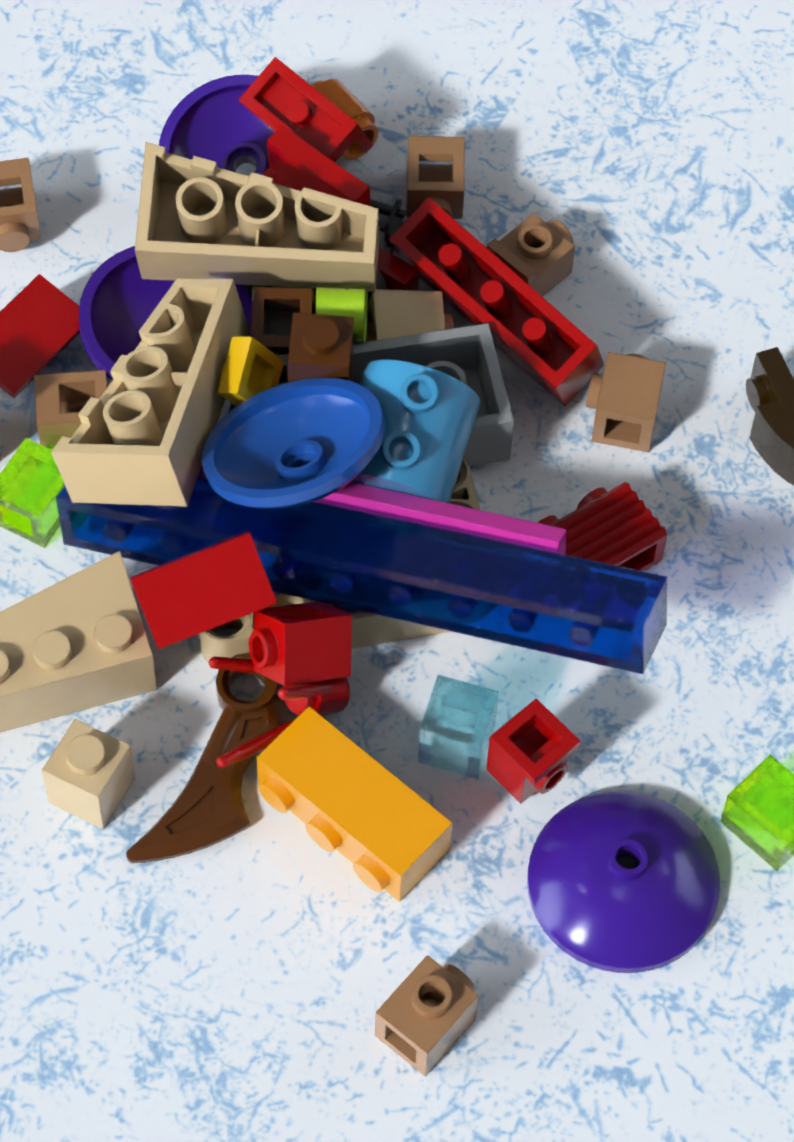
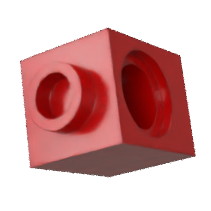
[249,601,352,686]

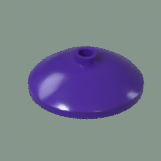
[159,75,274,175]
[79,246,252,380]
[527,791,720,973]

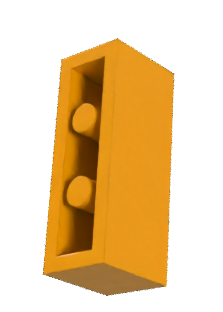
[257,706,453,902]

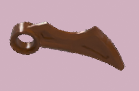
[126,653,279,863]

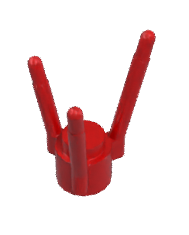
[208,656,350,768]

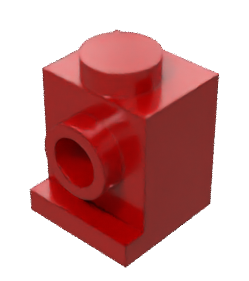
[486,698,581,804]

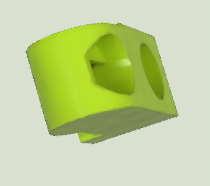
[315,287,368,344]

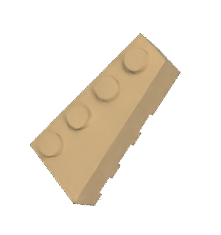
[135,141,380,292]
[51,278,250,507]
[0,551,157,733]

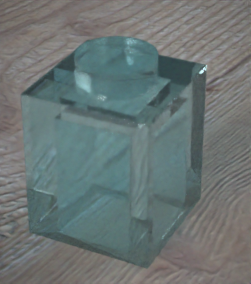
[418,675,499,779]

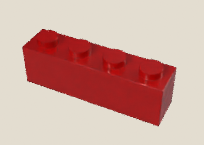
[389,197,604,407]

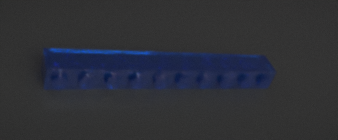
[56,477,667,674]

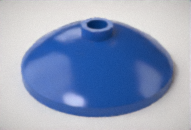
[202,378,386,510]

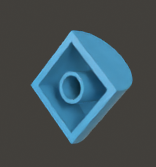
[351,360,481,503]

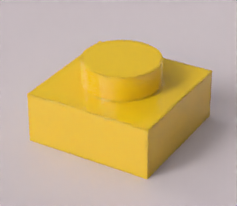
[217,337,284,406]

